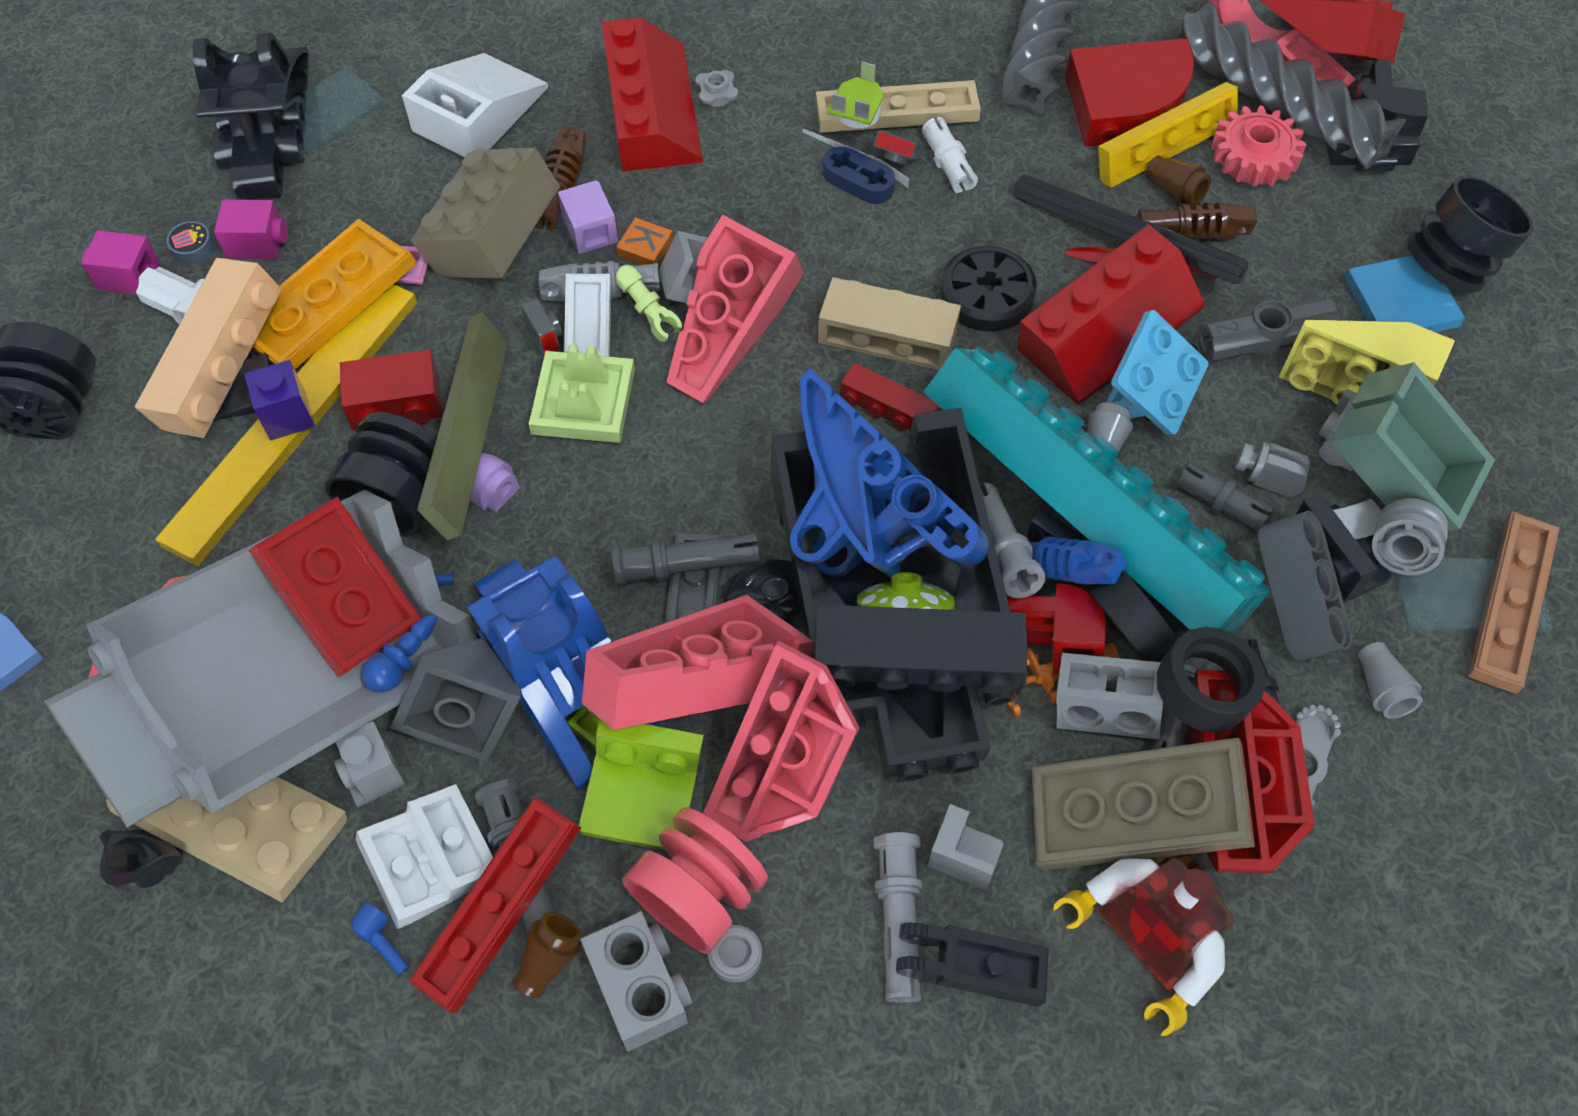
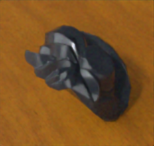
[721,559,801,624]
[99,829,184,888]

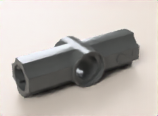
[1197,297,1338,361]

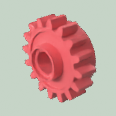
[1211,106,1306,187]

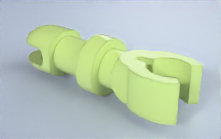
[615,265,682,342]

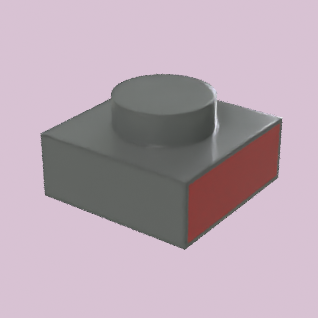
[874,130,925,165]
[521,298,563,359]

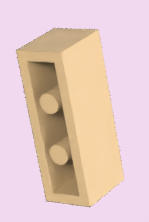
[818,277,961,370]

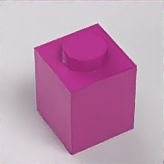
[214,200,288,259]
[81,230,160,294]

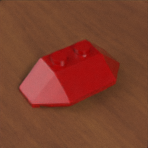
[1188,670,1315,873]

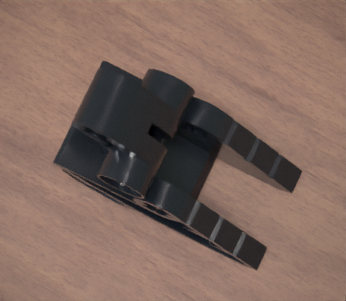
[193,33,309,199]

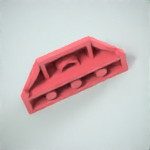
[703,641,860,842]

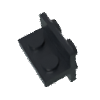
[1258,493,1391,603]

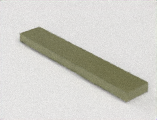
[417,312,508,540]

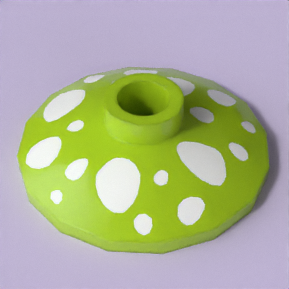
[857,572,955,610]

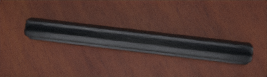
[1014,175,1248,284]

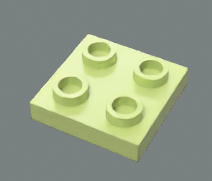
[529,344,635,443]

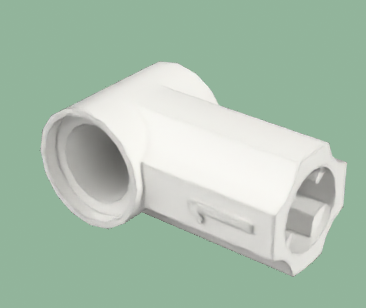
[136,267,204,325]

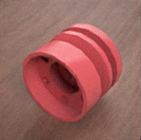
[622,807,768,954]

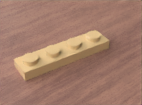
[816,80,981,133]

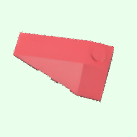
[666,215,804,404]

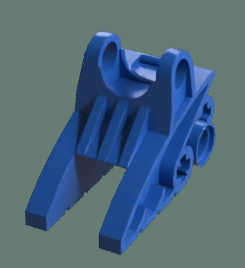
[790,368,989,578]
[467,555,660,791]

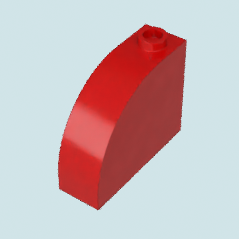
[1065,39,1194,147]

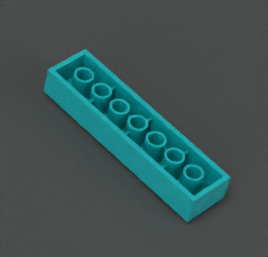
[924,347,1271,634]

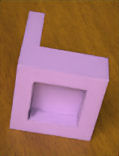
[558,181,618,254]

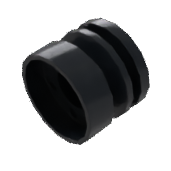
[1407,175,1534,293]
[0,322,96,440]
[325,412,437,535]

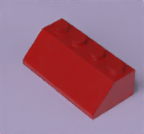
[602,17,703,172]
[1017,224,1205,405]

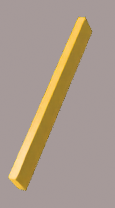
[155,284,418,567]

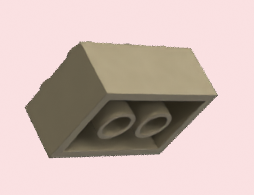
[411,148,560,278]

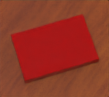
[249,497,422,677]

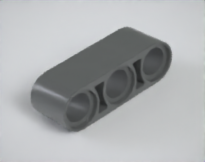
[1258,511,1352,661]

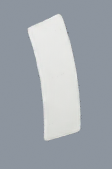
[1333,499,1382,539]

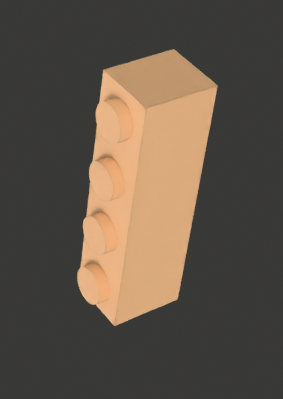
[135,258,282,438]

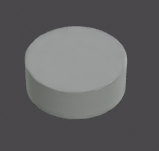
[708,925,762,983]

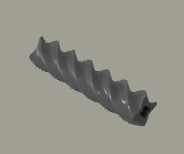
[1002,0,1081,115]
[1178,2,1406,170]

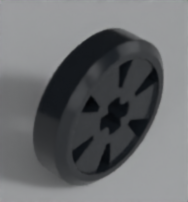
[940,246,1037,331]

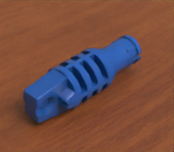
[1029,536,1128,585]

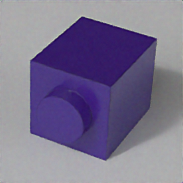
[244,360,315,441]

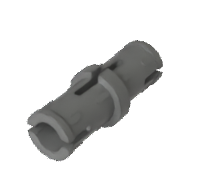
[1175,462,1274,534]

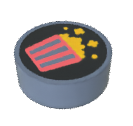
[166,221,214,263]

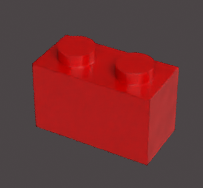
[339,349,442,431]

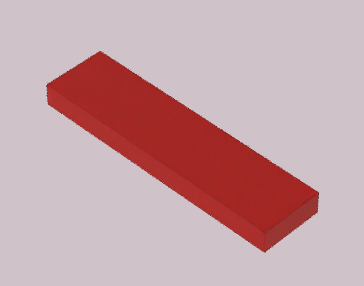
[409,796,582,1013]

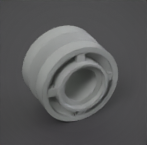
[1372,498,1449,575]

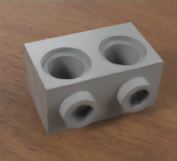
[1057,653,1163,739]
[580,911,692,1052]

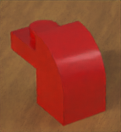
[1007,583,1106,675]

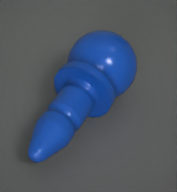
[361,614,437,692]

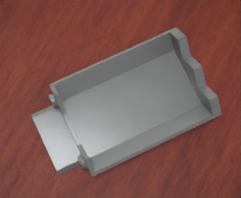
[43,490,477,828]

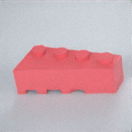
[582,595,814,730]

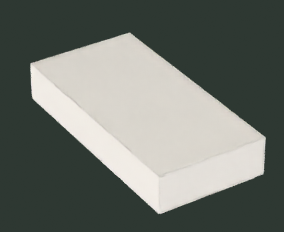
[564,274,611,357]

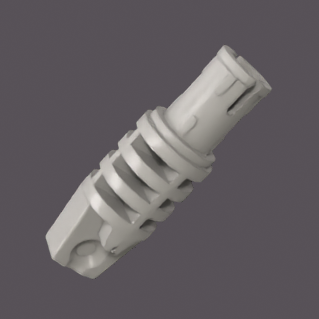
[539,261,660,302]

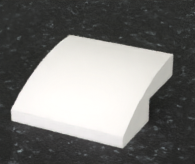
[356,784,493,929]

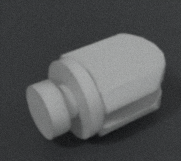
[1234,442,1310,497]

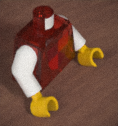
[1053,858,1229,1036]

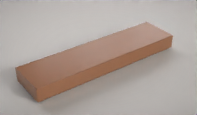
[1467,511,1560,694]

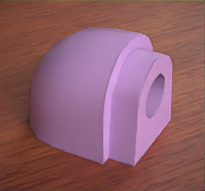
[470,453,520,512]

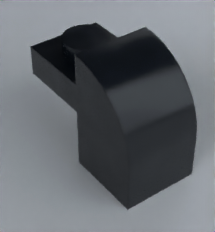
[1353,59,1428,137]

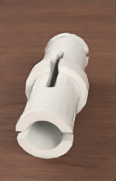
[922,117,978,193]

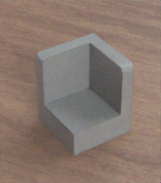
[658,231,708,303]
[928,804,1003,890]

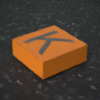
[616,217,673,265]

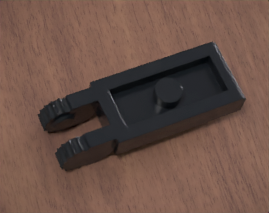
[896,922,1049,1007]

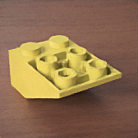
[1279,320,1455,405]

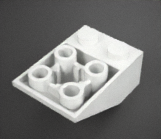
[402,53,548,157]

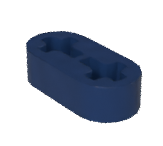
[823,147,895,204]

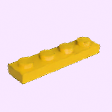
[1098,82,1238,188]

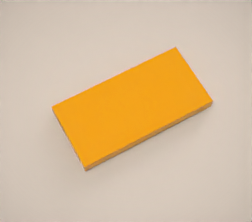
[251,219,417,369]

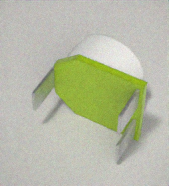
[828,62,884,128]

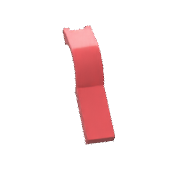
[1208,0,1356,89]

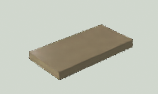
[1031,738,1255,870]

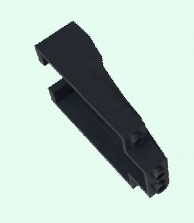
[770,408,1027,782]

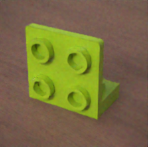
[579,719,704,851]

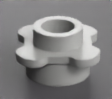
[695,70,738,107]

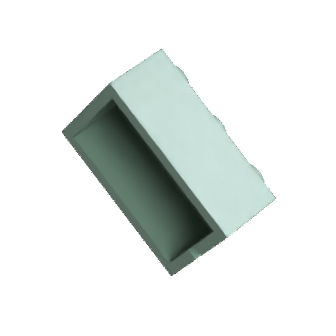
[1330,362,1495,531]

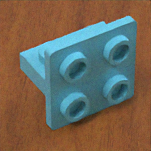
[1107,310,1208,435]

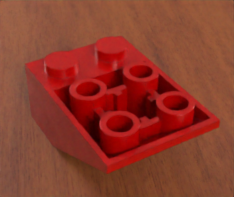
[1260,0,1405,63]

